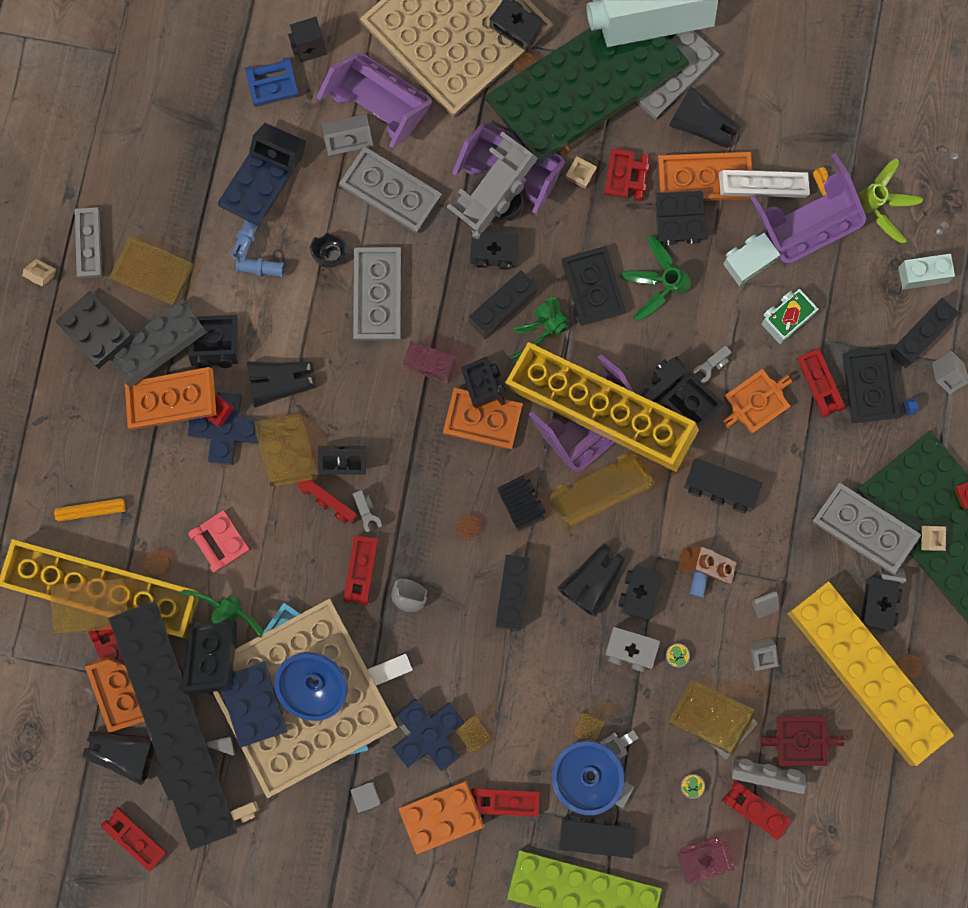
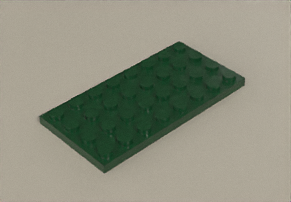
[485,28,689,164]
[856,430,968,623]

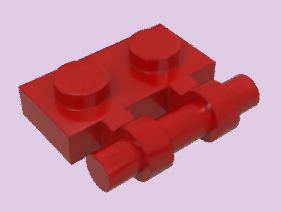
[604,149,651,201]

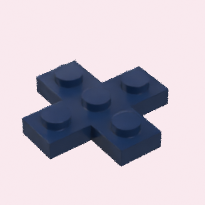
[187,392,262,465]
[392,698,465,771]

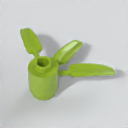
[857,159,923,243]

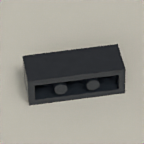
[469,270,537,339]
[891,298,959,369]
[683,458,763,514]
[495,554,530,631]
[558,815,636,858]

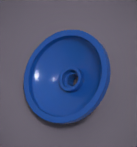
[274,652,348,721]
[552,741,625,815]

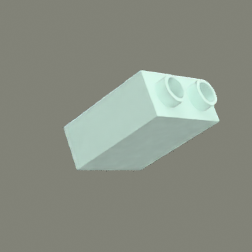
[587,0,718,47]

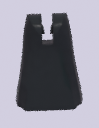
[669,86,741,148]
[247,361,317,407]
[557,543,625,617]
[82,731,155,785]

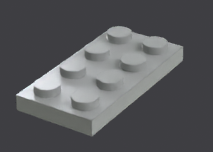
[635,31,720,120]
[339,146,442,234]
[353,247,401,341]
[813,483,921,575]

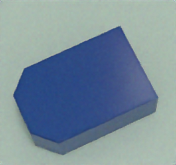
[903,398,918,417]

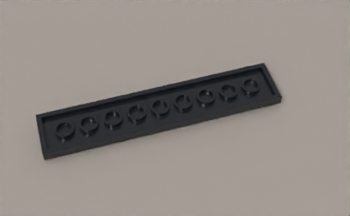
[109,601,237,850]

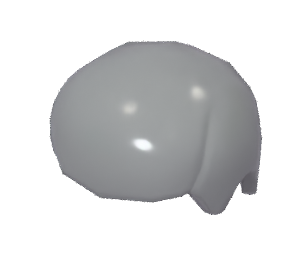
[391,579,427,612]

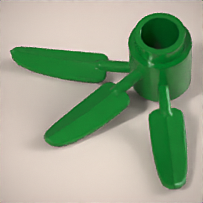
[620,236,691,321]
[510,297,568,359]
[181,590,263,638]

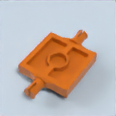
[722,369,793,435]

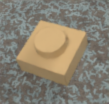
[565,156,597,189]
[22,259,56,286]
[921,526,946,551]
[230,801,259,823]

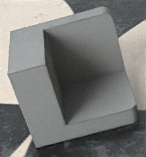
[932,351,968,394]

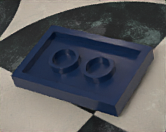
[218,154,293,226]
[222,662,288,748]

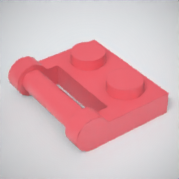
[188,510,250,574]

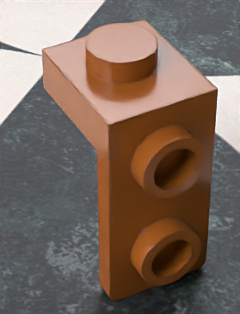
[678,546,736,584]

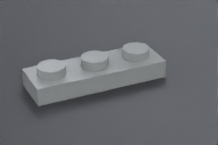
[75,207,102,279]
[731,758,806,794]

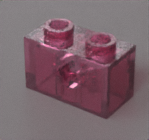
[403,341,456,384]
[677,837,735,884]

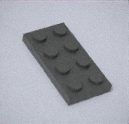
[111,299,207,388]

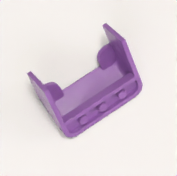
[316,53,432,148]
[452,122,565,214]
[750,153,866,263]
[528,354,633,472]

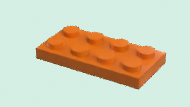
[658,152,752,201]
[125,367,216,430]

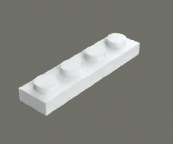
[719,170,810,198]

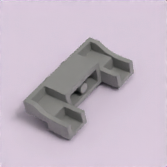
[447,131,538,234]

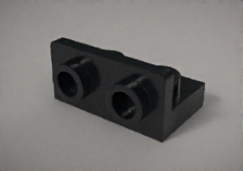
[461,356,507,409]

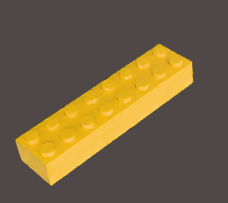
[505,342,699,472]
[0,539,199,639]
[787,581,954,766]

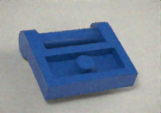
[245,57,299,107]

